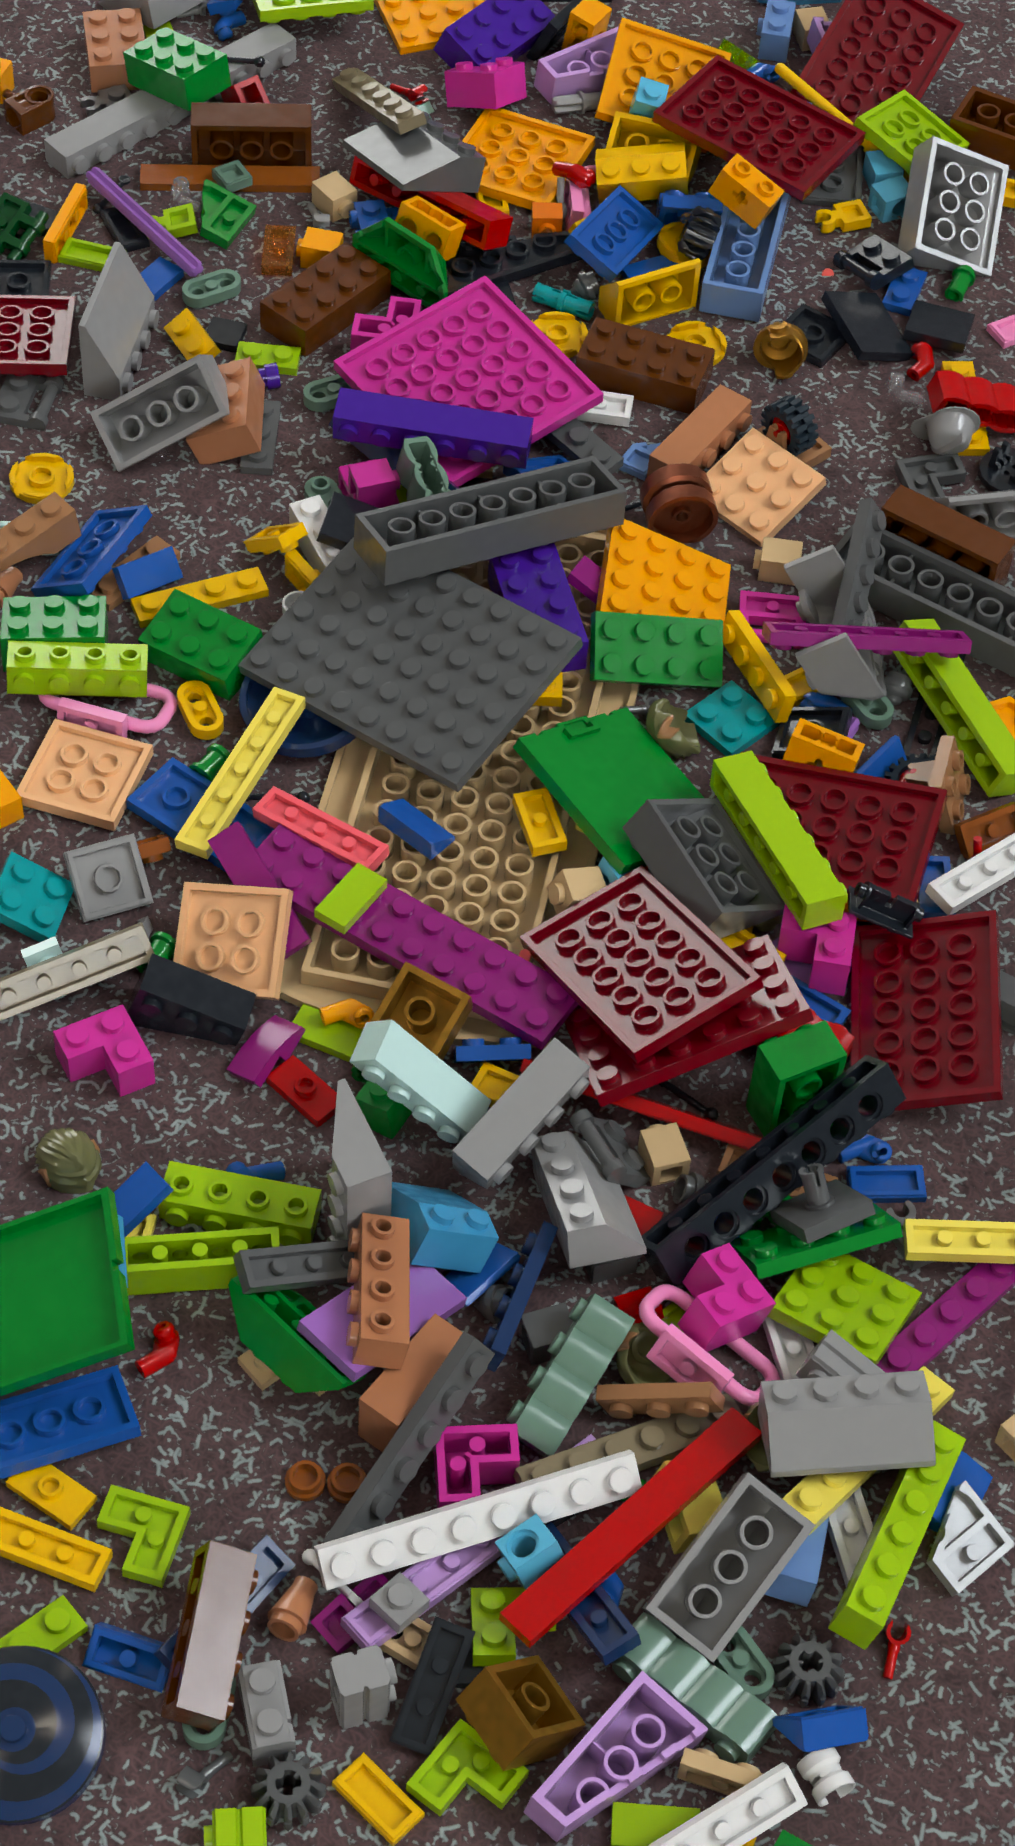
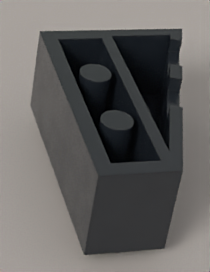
[126,953,257,1046]

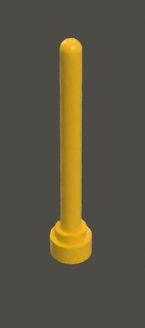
[774,63,880,153]

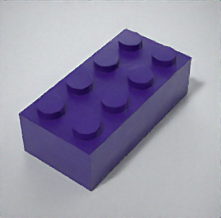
[433,0,555,69]
[487,543,589,672]

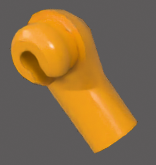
[319,998,374,1029]

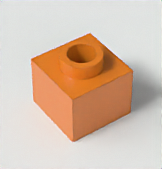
[531,202,563,239]

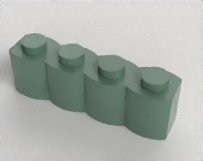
[396,436,451,501]
[505,1293,635,1458]
[611,1612,778,1763]

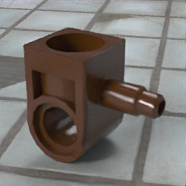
[3,85,56,136]

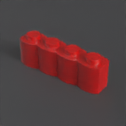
[927,370,1015,433]

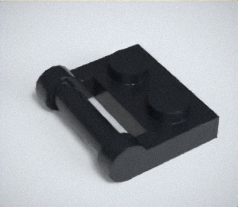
[833,234,914,290]

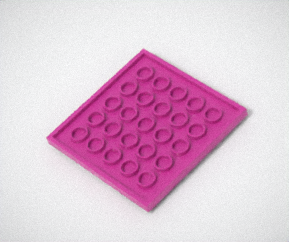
[333,275,604,487]

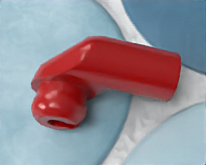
[552,161,596,188]
[135,1321,180,1379]

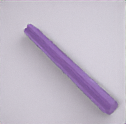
[86,167,203,277]

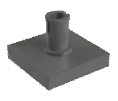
[770,1163,876,1244]

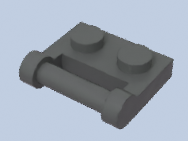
[0,374,64,431]
[569,1109,651,1188]

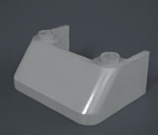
[784,544,887,701]

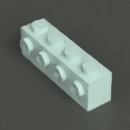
[349,1019,491,1143]

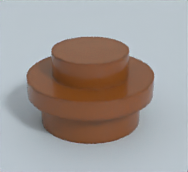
[285,1460,326,1501]
[327,1463,367,1504]

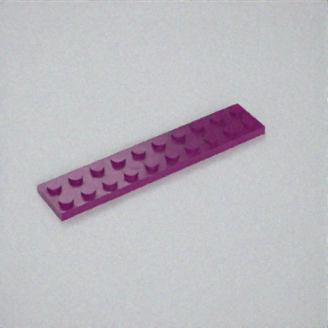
[257,824,578,1050]

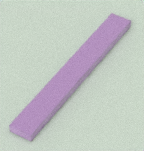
[340,1434,596,1649]

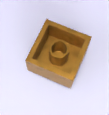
[370,961,473,1061]
[455,1655,586,1771]

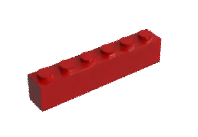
[349,156,513,250]

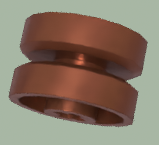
[639,463,719,544]

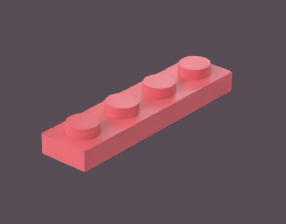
[252,786,390,871]

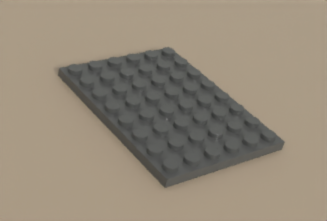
[239,537,583,792]

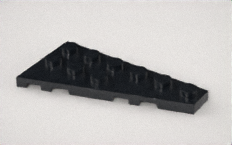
[421,231,582,310]

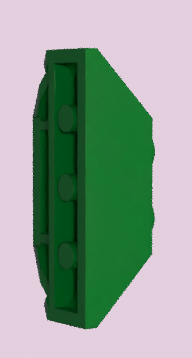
[352,217,448,308]
[228,1276,368,1393]

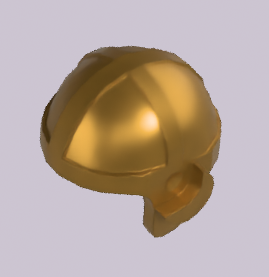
[753,321,808,379]

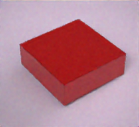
[613,1286,664,1325]

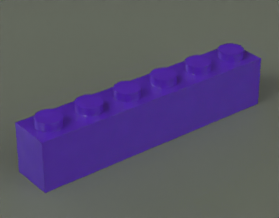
[333,387,534,469]

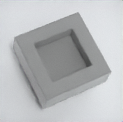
[369,1572,430,1634]

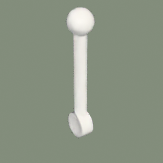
[302,1549,363,1607]

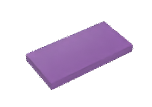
[296,1264,467,1382]

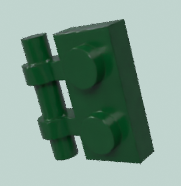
[0,192,49,260]

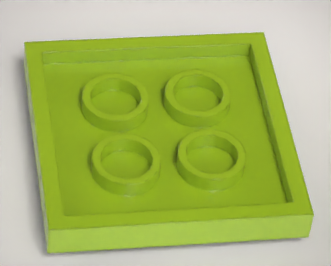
[853,89,970,176]
[767,1254,922,1365]

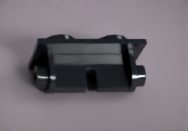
[848,881,924,939]

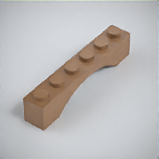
[0,491,82,572]

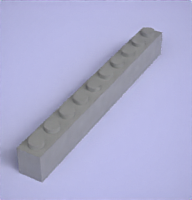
[44,23,296,179]

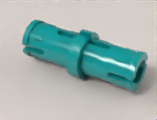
[532,282,596,321]

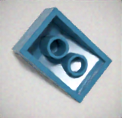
[391,1182,499,1273]

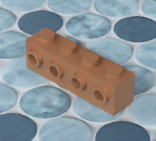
[647,384,752,477]
[346,1212,410,1370]

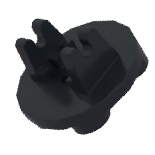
[978,440,1015,492]

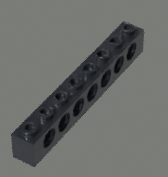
[642,1055,907,1286]

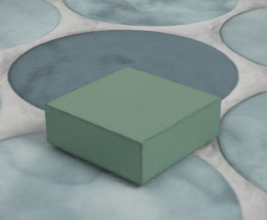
[212,160,253,192]

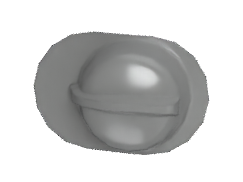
[910,406,981,455]

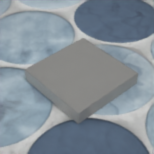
[63,833,154,923]

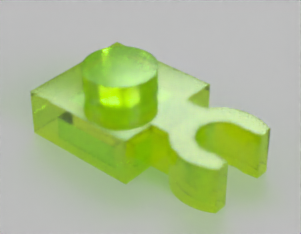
[718,38,761,69]

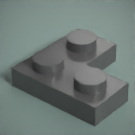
[894,453,967,500]

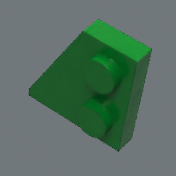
[200,179,257,250]

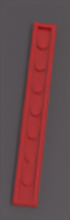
[520,1058,763,1150]
[499,1407,762,1648]

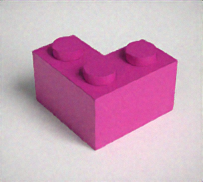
[444,57,527,109]
[350,296,422,351]
[339,458,400,508]
[777,904,857,996]
[53,1004,155,1097]
[677,1243,776,1352]
[434,1424,520,1508]

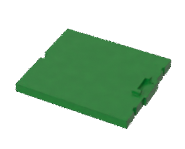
[513,707,704,875]
[0,1186,135,1396]

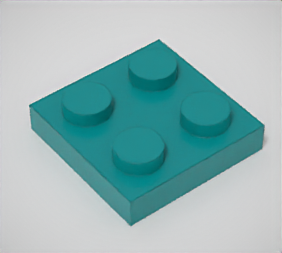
[685,680,779,756]
[0,851,73,942]

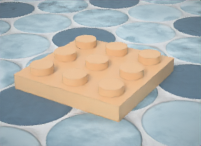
[706,428,826,547]
[16,718,154,831]
[173,882,293,1001]

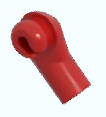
[907,341,935,382]

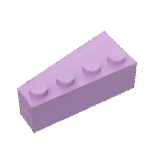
[534,26,619,104]
[524,1671,709,1842]

